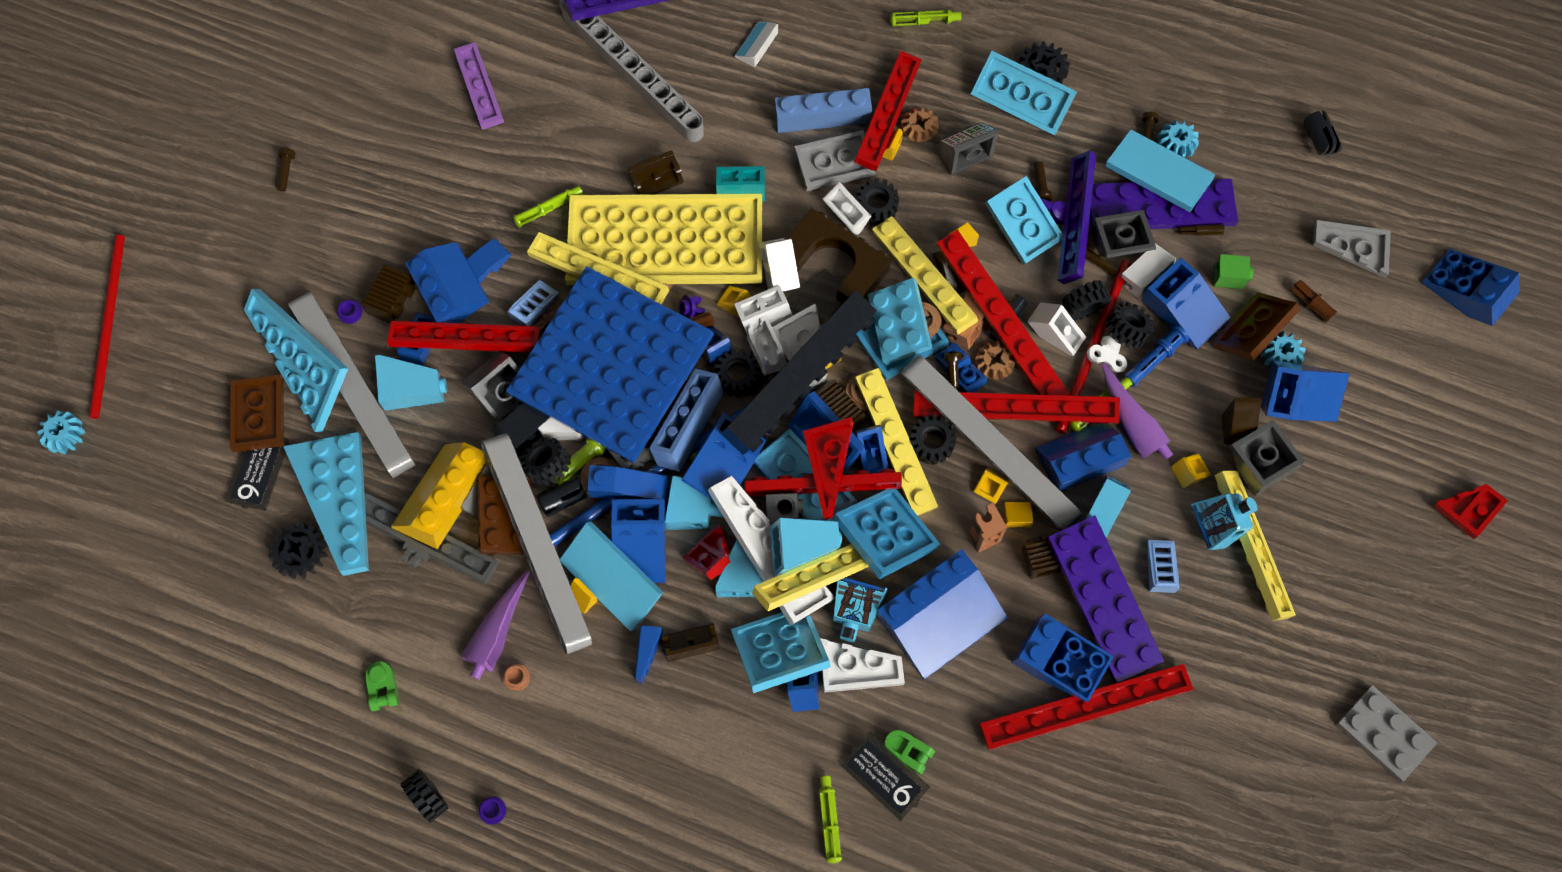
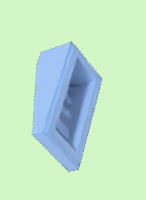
[507,280,559,326]
[1147,540,1179,593]

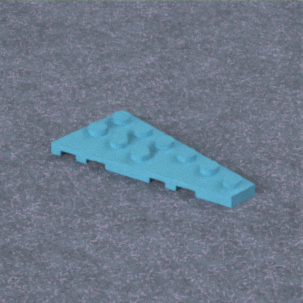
[244,289,348,432]
[283,432,369,576]

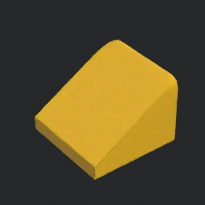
[883,129,903,161]
[949,222,979,247]
[717,285,752,318]
[1171,453,1211,488]
[973,467,1009,504]
[1004,502,1033,528]
[570,578,597,613]

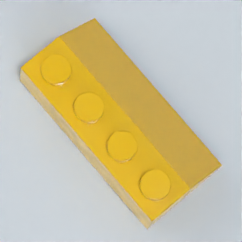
[391,442,488,549]

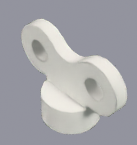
[1087,336,1127,373]

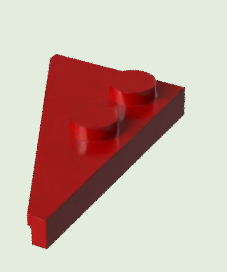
[803,417,854,519]

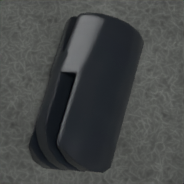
[1304,110,1342,155]
[536,475,588,517]

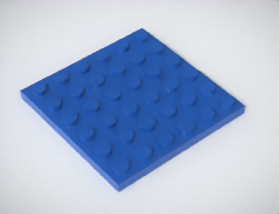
[506,266,714,463]

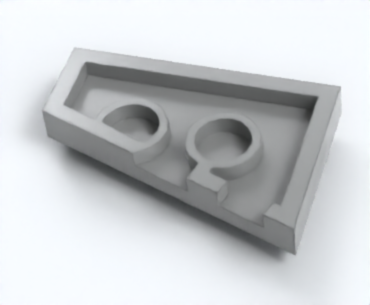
[1313,220,1391,278]

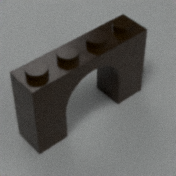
[786,208,891,304]

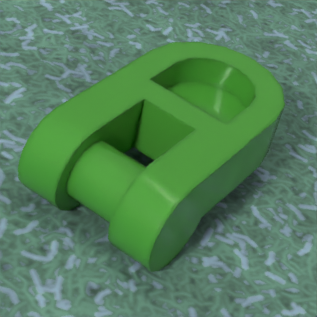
[366,661,399,712]
[884,730,935,775]

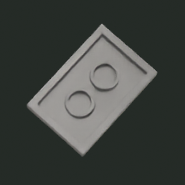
[795,130,876,191]
[1336,685,1437,783]

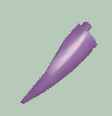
[1102,362,1173,460]
[460,571,530,680]

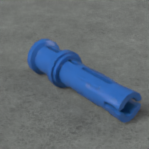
[1123,324,1189,387]

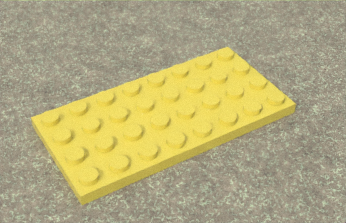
[565,194,762,285]

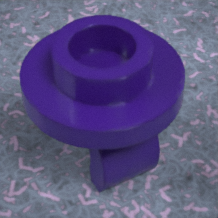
[678,295,705,319]

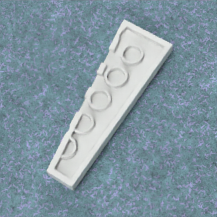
[708,476,835,625]

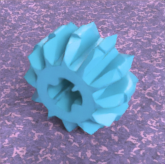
[1157,120,1199,158]
[1260,331,1306,366]
[37,410,86,455]

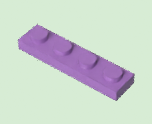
[454,42,504,130]

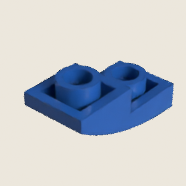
[467,238,512,283]
[935,342,987,393]

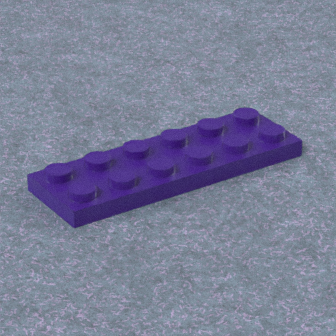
[1090,179,1238,231]
[1046,515,1164,683]

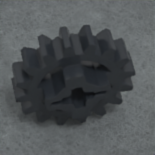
[1019,41,1070,84]
[268,522,328,579]

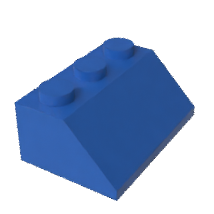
[405,242,490,323]
[1035,423,1132,492]

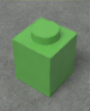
[1214,254,1254,289]

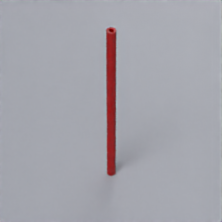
[89,235,125,419]
[1056,260,1131,434]

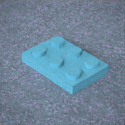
[985,176,1063,264]
[868,278,933,365]

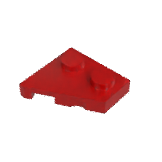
[1433,484,1508,540]
[682,524,730,580]

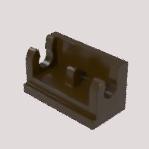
[628,150,684,195]
[662,623,720,662]

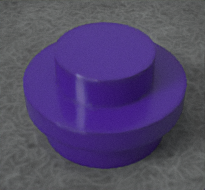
[337,300,363,324]
[479,796,507,825]

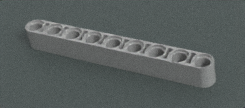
[559,0,704,142]
[288,291,415,479]
[900,354,1082,530]
[481,433,592,655]

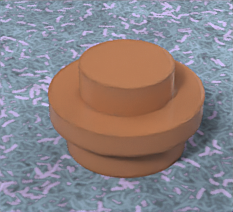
[503,664,530,691]

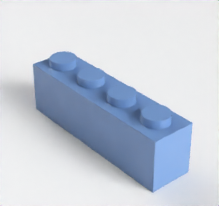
[775,88,872,133]
[650,368,724,472]

